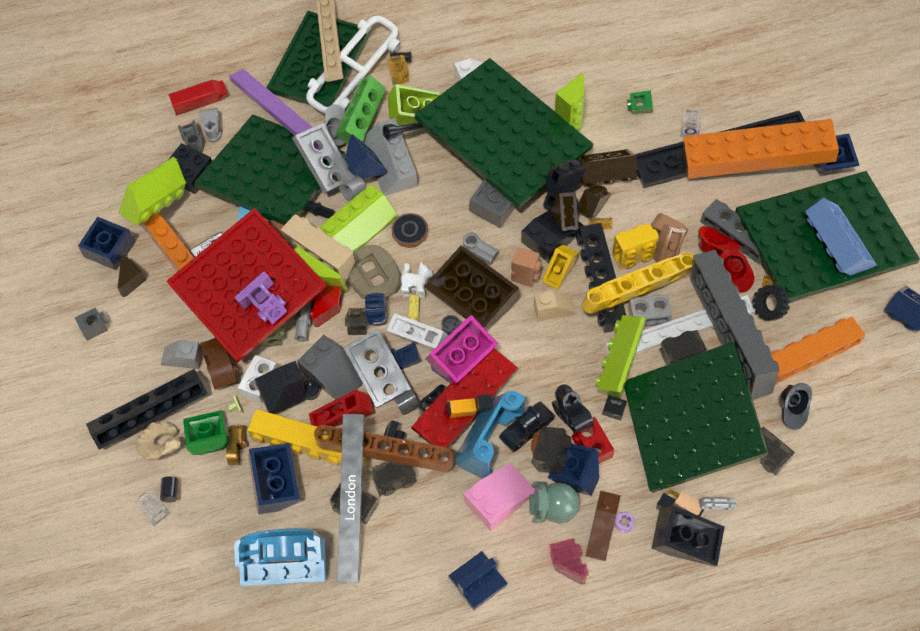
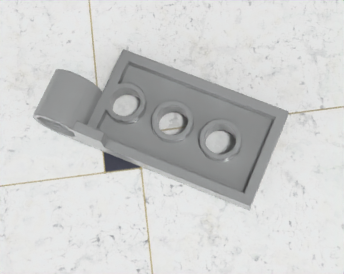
[292,123,366,200]

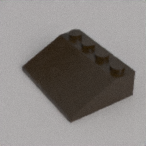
[424,245,521,329]

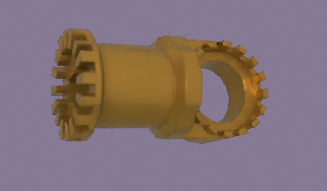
[226,424,247,465]

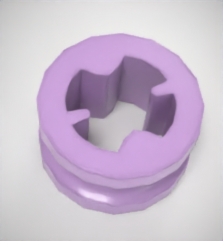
[615,512,635,533]

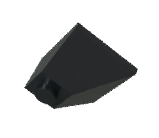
[254,361,305,414]

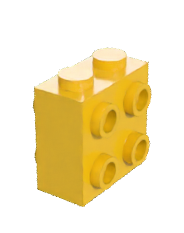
[612,223,659,269]

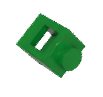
[627,90,653,114]

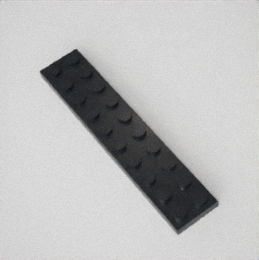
[635,110,805,188]

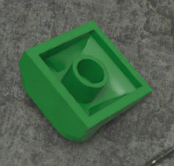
[183,410,228,455]

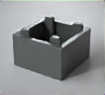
[469,179,515,228]

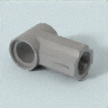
[463,232,499,265]

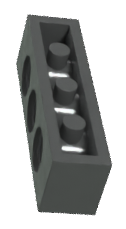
[700,199,762,265]

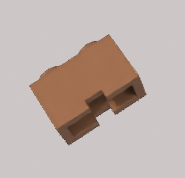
[511,247,542,287]

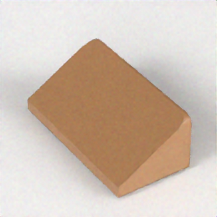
[653,224,686,262]

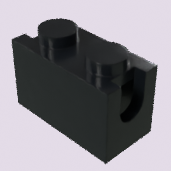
[545,159,586,195]

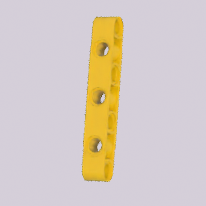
[581,252,693,314]

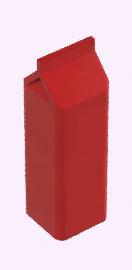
[168,79,228,115]

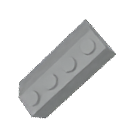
[364,118,418,196]

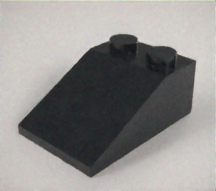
[521,210,585,263]
[651,506,725,567]

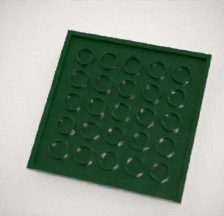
[195,114,345,225]
[624,341,769,493]

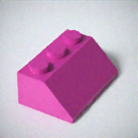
[426,315,499,384]

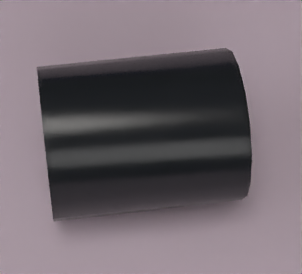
[160,476,179,503]

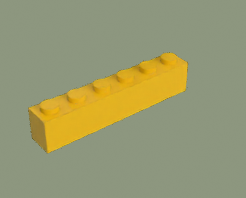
[247,409,369,468]

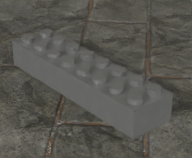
[690,250,780,399]

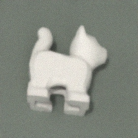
[401,261,433,299]

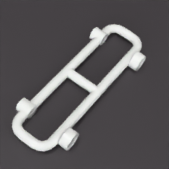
[306,16,401,114]

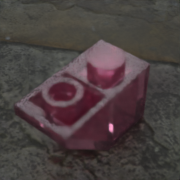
[549,538,589,585]

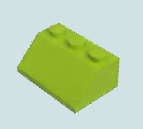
[555,73,584,131]

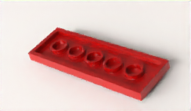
[411,348,518,448]

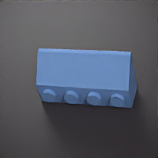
[805,198,877,275]

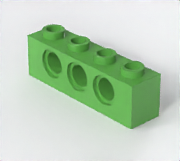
[335,75,386,144]

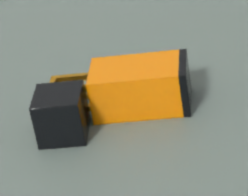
[446,394,492,418]

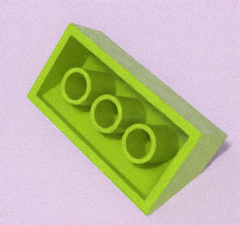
[119,157,186,226]
[319,184,398,252]
[595,315,645,399]

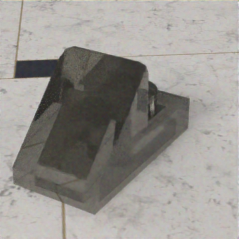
[345,308,367,335]

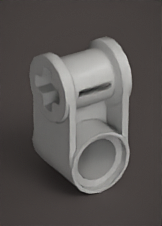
[199,107,222,142]

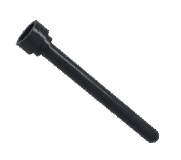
[382,122,425,139]

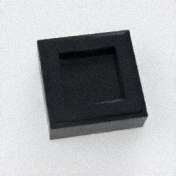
[602,395,627,421]

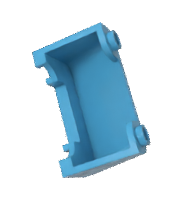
[456,391,526,479]

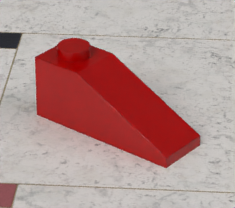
[309,389,374,427]

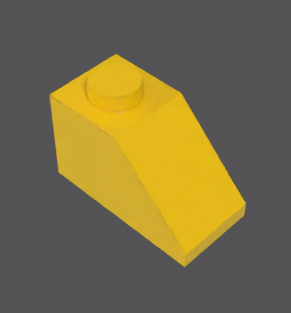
[542,245,579,290]

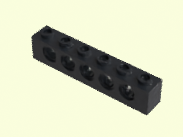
[576,223,626,333]
[86,369,208,450]

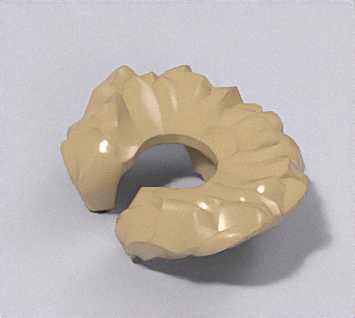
[136,421,181,460]

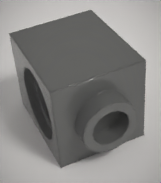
[75,307,108,341]

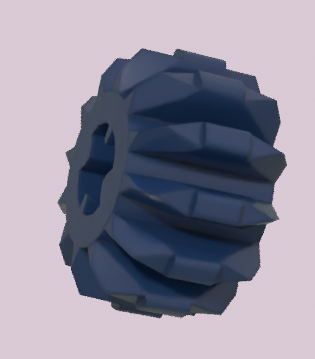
[365,293,387,325]

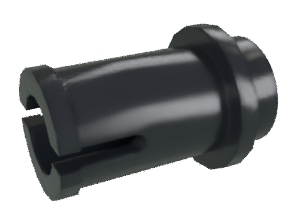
[390,51,411,65]

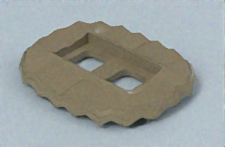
[348,245,402,299]

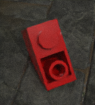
[310,286,343,327]

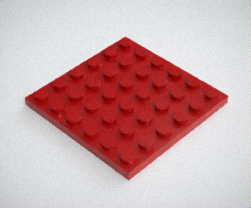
[166,208,327,363]

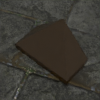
[551,192,578,231]

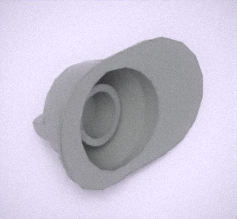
[323,104,345,146]

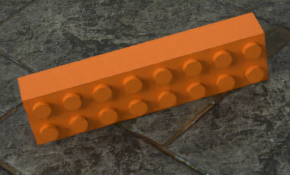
[683,119,839,179]

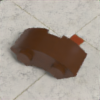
[200,338,239,390]

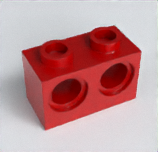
[571,416,614,464]

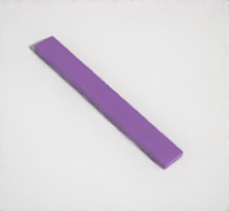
[230,69,320,150]

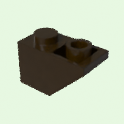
[579,185,612,218]

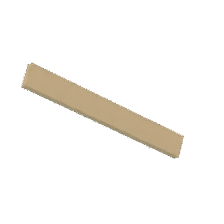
[316,0,343,82]

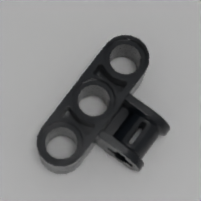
[552,384,594,433]
[499,401,555,453]

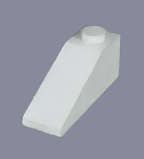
[387,313,449,351]

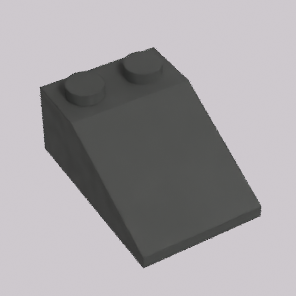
[297,335,363,400]

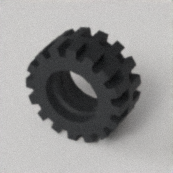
[752,285,791,320]

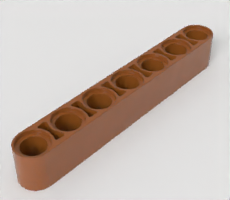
[314,425,453,472]

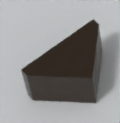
[117,255,146,297]

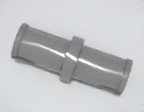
[295,303,312,342]

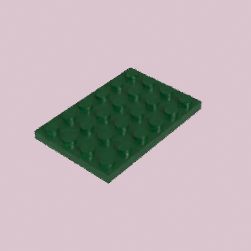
[266,11,371,107]

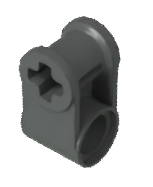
[178,120,204,152]

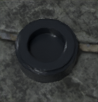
[304,380,320,400]

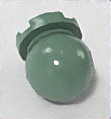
[529,481,580,524]

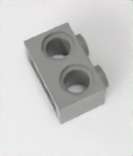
[628,294,672,327]

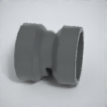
[441,315,461,335]

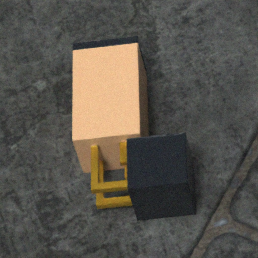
[656,489,705,517]

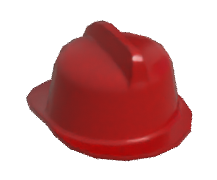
[698,226,740,256]
[719,249,755,293]

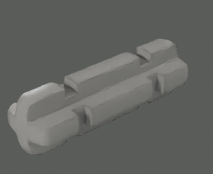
[699,497,737,510]

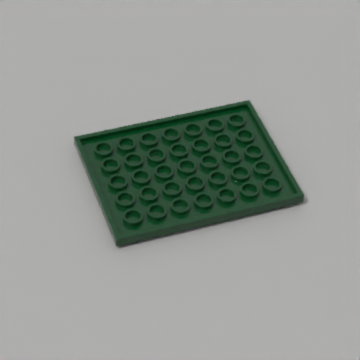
[414,58,594,209]
[735,171,920,301]

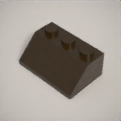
[578,149,638,186]

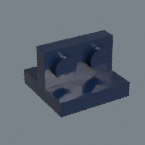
[448,551,507,610]

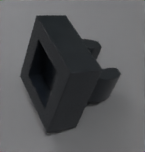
[383,420,405,439]

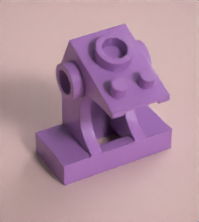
[234,272,287,324]

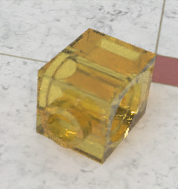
[387,55,409,85]

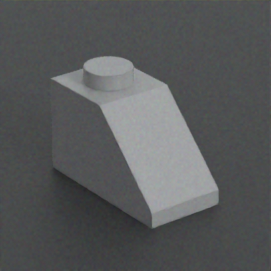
[161,340,203,369]

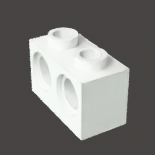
[238,355,277,404]

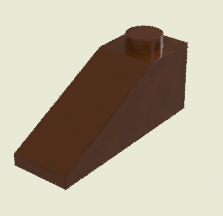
[585,490,621,561]

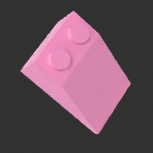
[464,463,534,531]

